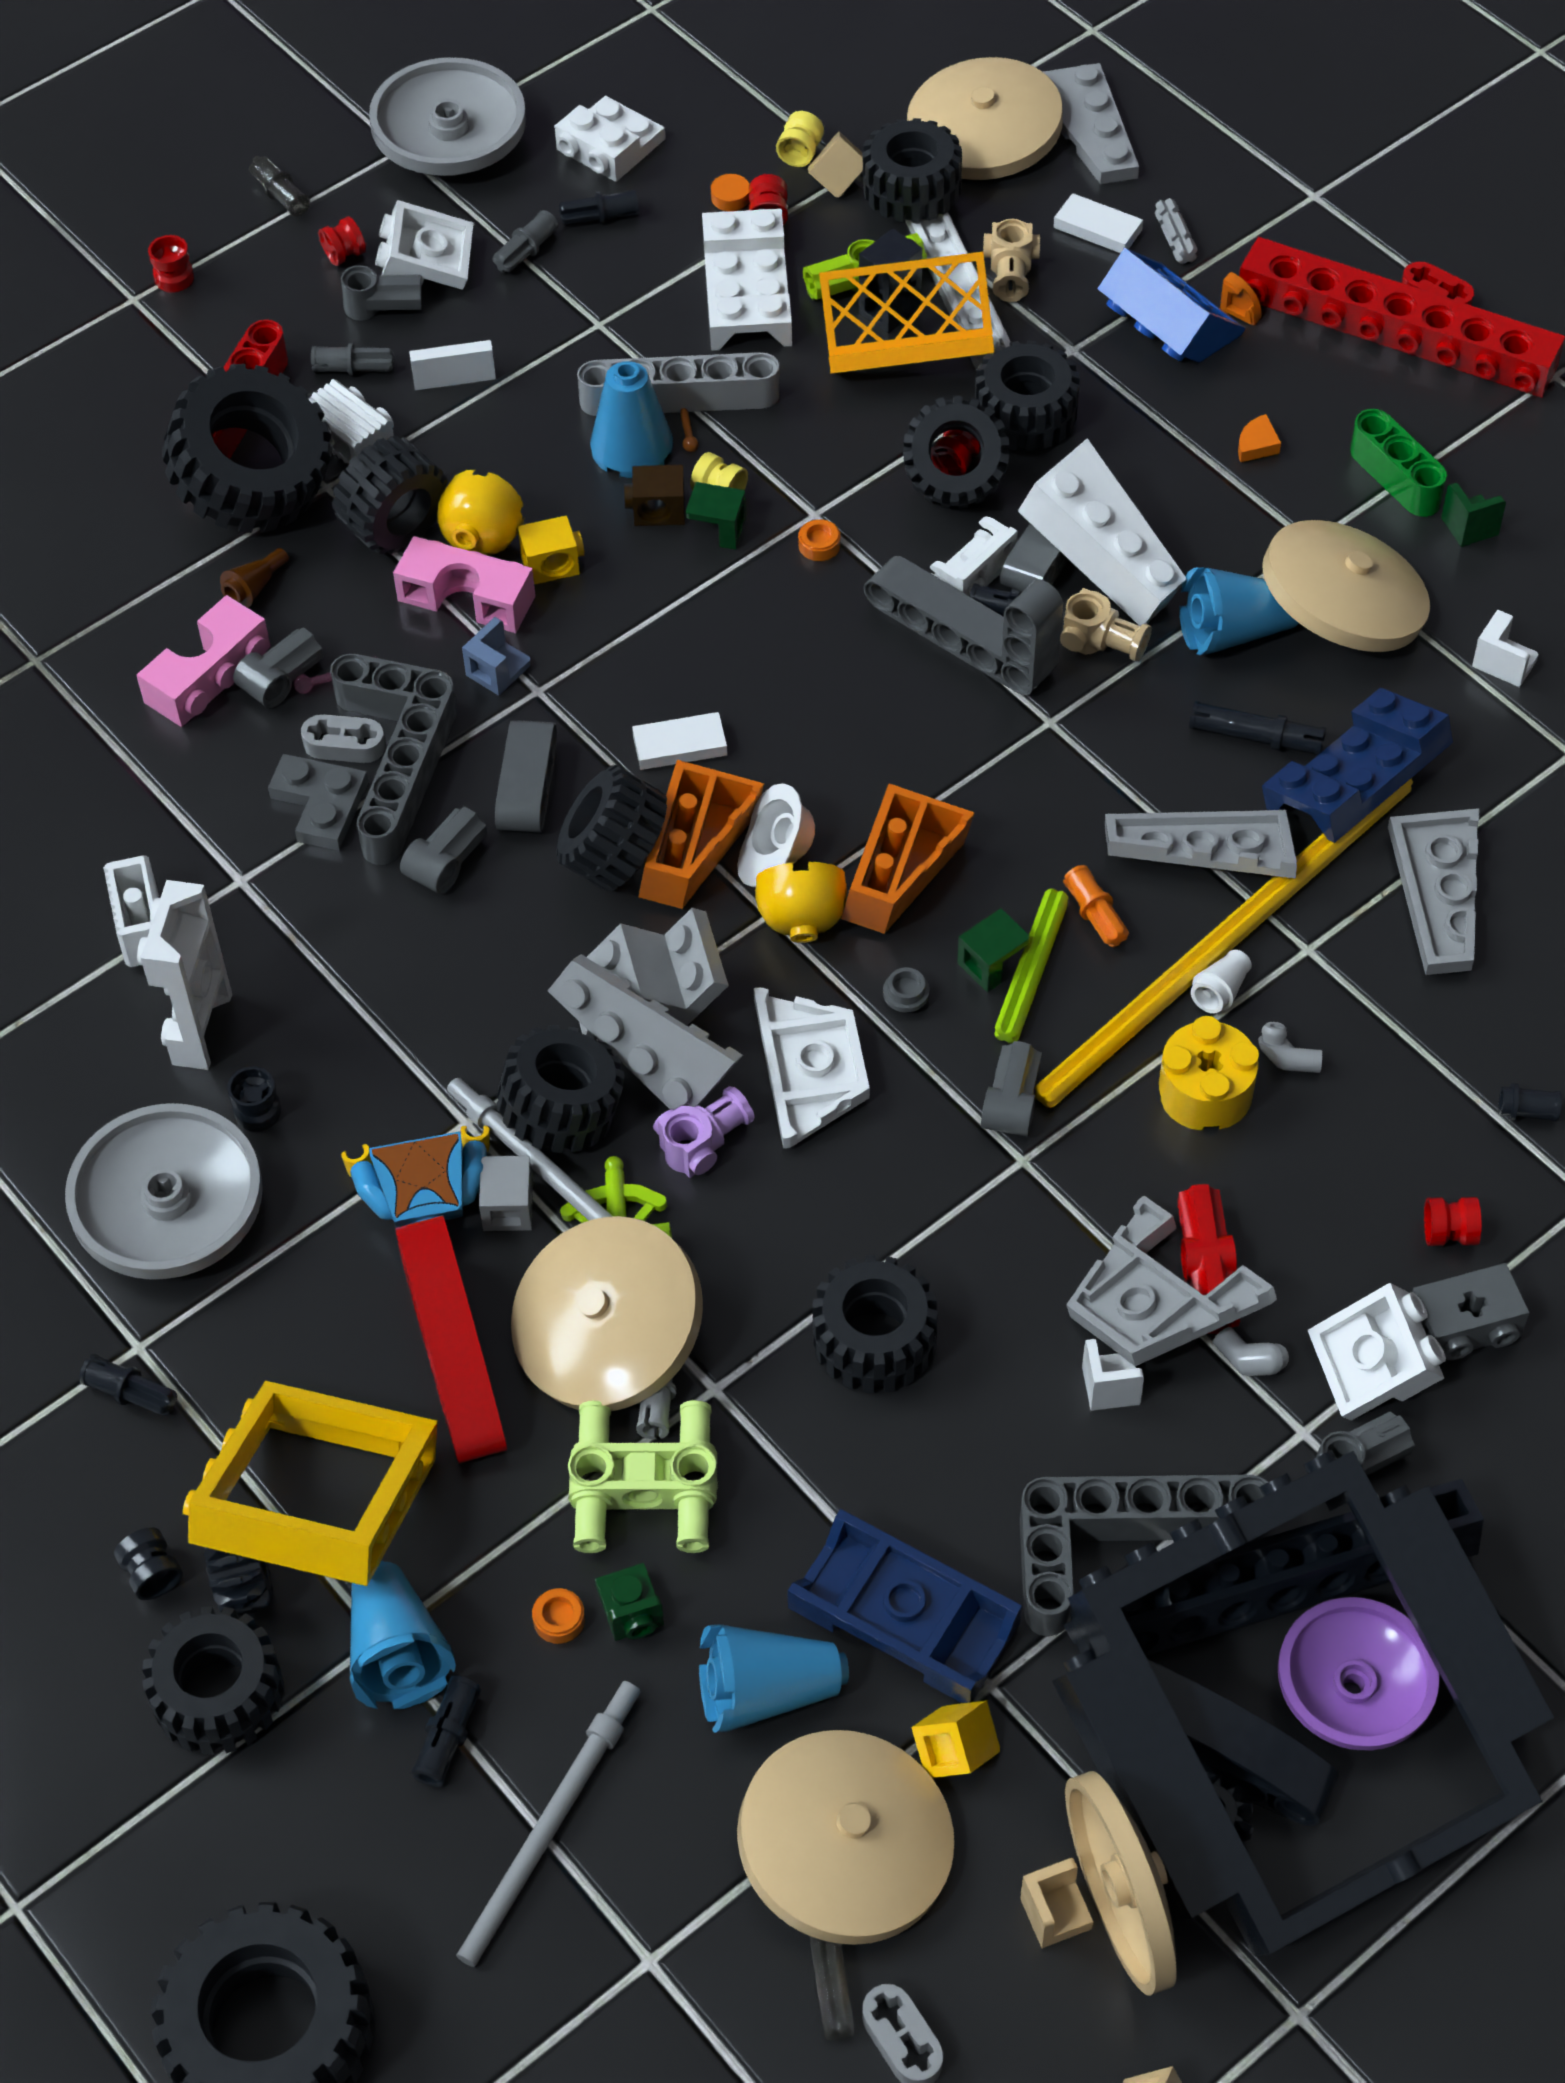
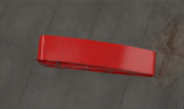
[395,1215,507,1464]

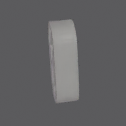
[301,714,386,763]
[863,1984,943,2083]

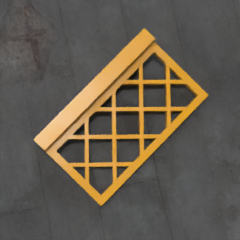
[819,251,994,374]

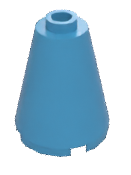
[590,361,673,478]
[1179,567,1299,655]
[350,1561,456,1709]
[699,1624,849,1733]

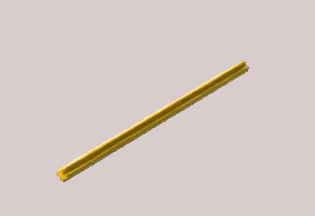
[1034,778,1413,1108]

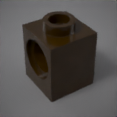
[624,465,685,526]

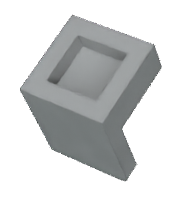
[479,1156,533,1231]

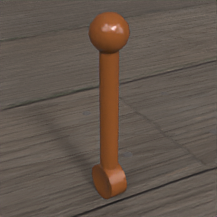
[680,408,699,452]

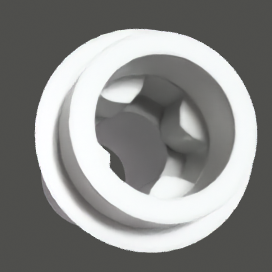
[1191,949,1252,1013]

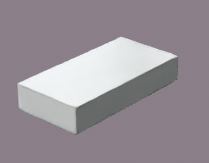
[1054,193,1143,253]
[409,340,496,391]
[632,712,727,770]

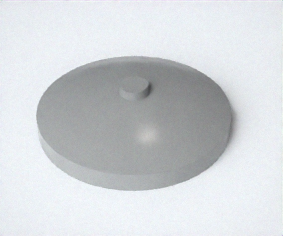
[369,57,526,175]
[65,1103,263,1279]

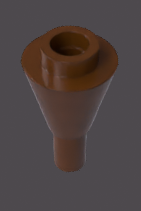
[220,548,289,608]

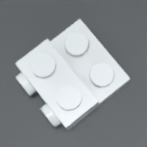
[555,96,665,182]
[375,200,474,290]
[1308,1283,1446,1421]

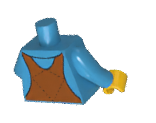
[341,1126,490,1227]

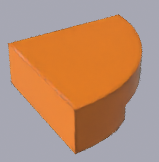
[1220,272,1262,326]
[1238,414,1281,462]

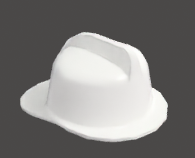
[737,783,815,888]

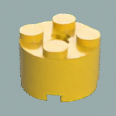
[1159,1016,1259,1130]

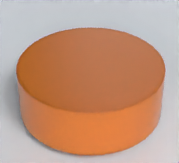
[711,174,750,212]
[798,519,841,561]
[532,1588,585,1644]

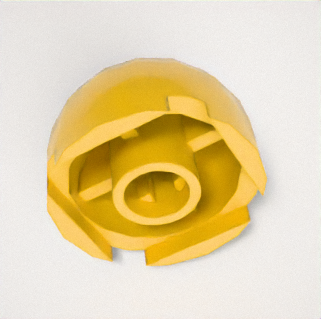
[437,470,525,556]
[755,862,847,943]

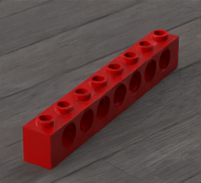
[1239,236,1565,398]

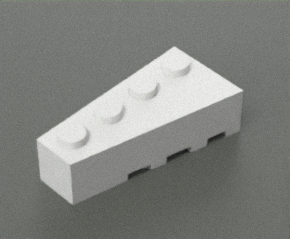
[1018,439,1187,626]

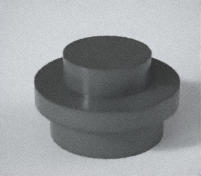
[883,967,930,1012]

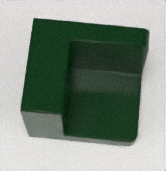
[686,482,746,550]
[1441,482,1506,547]
[957,908,1030,993]

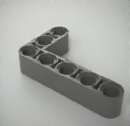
[863,556,1063,695]
[330,654,457,865]
[1020,1475,1268,1637]

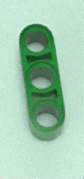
[1350,409,1447,517]

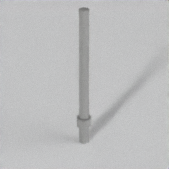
[447,1078,613,1221]
[456,1681,641,1967]

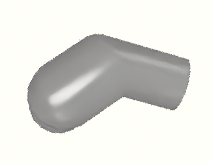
[1258,1022,1322,1073]
[1213,1327,1289,1376]

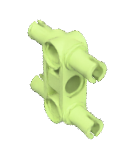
[568,1400,718,1553]

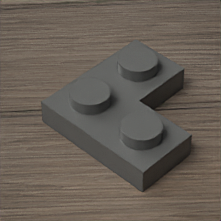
[268,754,369,851]

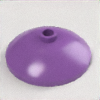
[1278,1597,1439,1750]

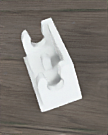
[930,517,1017,596]

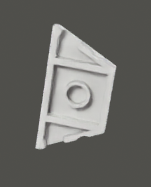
[754,987,870,1149]

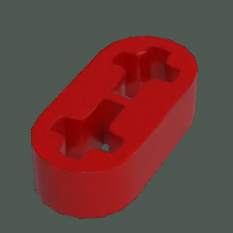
[1401,262,1474,306]

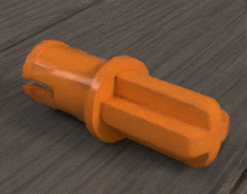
[1063,865,1129,948]

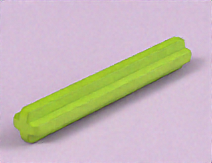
[994,888,1068,1044]

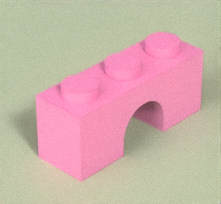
[393,536,535,633]
[137,595,271,727]

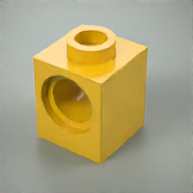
[517,515,585,585]

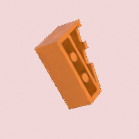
[638,760,764,909]
[841,783,975,934]

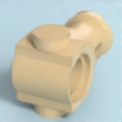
[983,219,1040,302]
[1060,588,1152,661]

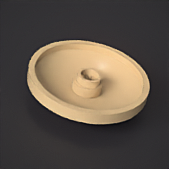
[907,57,1063,180]
[1262,520,1430,652]
[511,1216,703,1411]
[737,1730,954,1945]
[1065,1771,1176,1996]

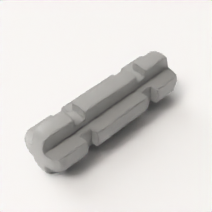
[1155,198,1198,264]

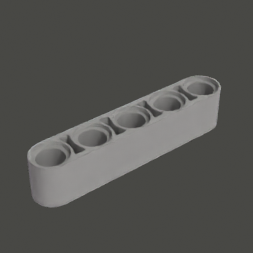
[577,352,780,416]

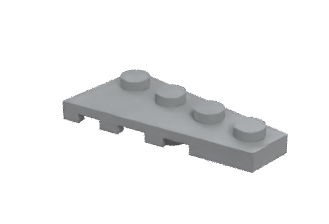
[1043,63,1139,184]
[1388,808,1479,975]
[1105,810,1297,879]
[548,954,743,1110]

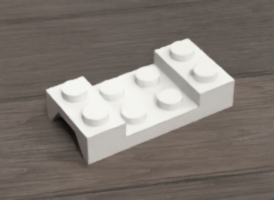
[702,209,792,351]
[137,880,232,1070]

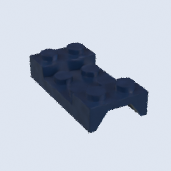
[1262,688,1453,843]
[787,1509,1022,1703]

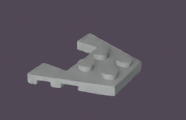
[1066,1196,1277,1366]

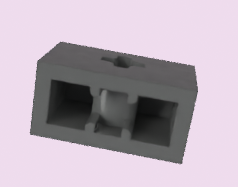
[1412,1263,1529,1360]

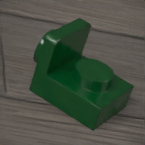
[595,1563,664,1641]

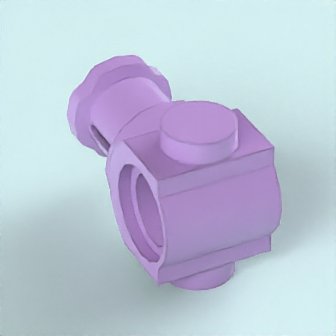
[653,1086,755,1178]

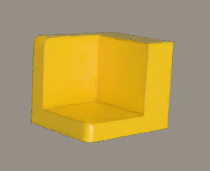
[911,1700,1000,1778]

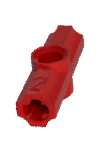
[1177,1184,1241,1334]

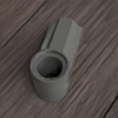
[341,265,422,321]
[233,627,324,708]
[400,807,487,895]
[981,1041,1042,1137]
[1316,1411,1415,1476]

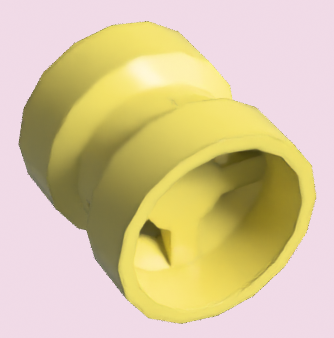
[776,111,824,167]
[690,452,748,490]

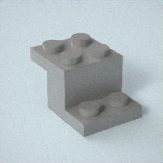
[579,908,729,1044]

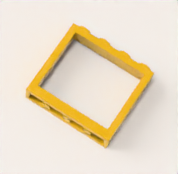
[183,1381,437,1586]

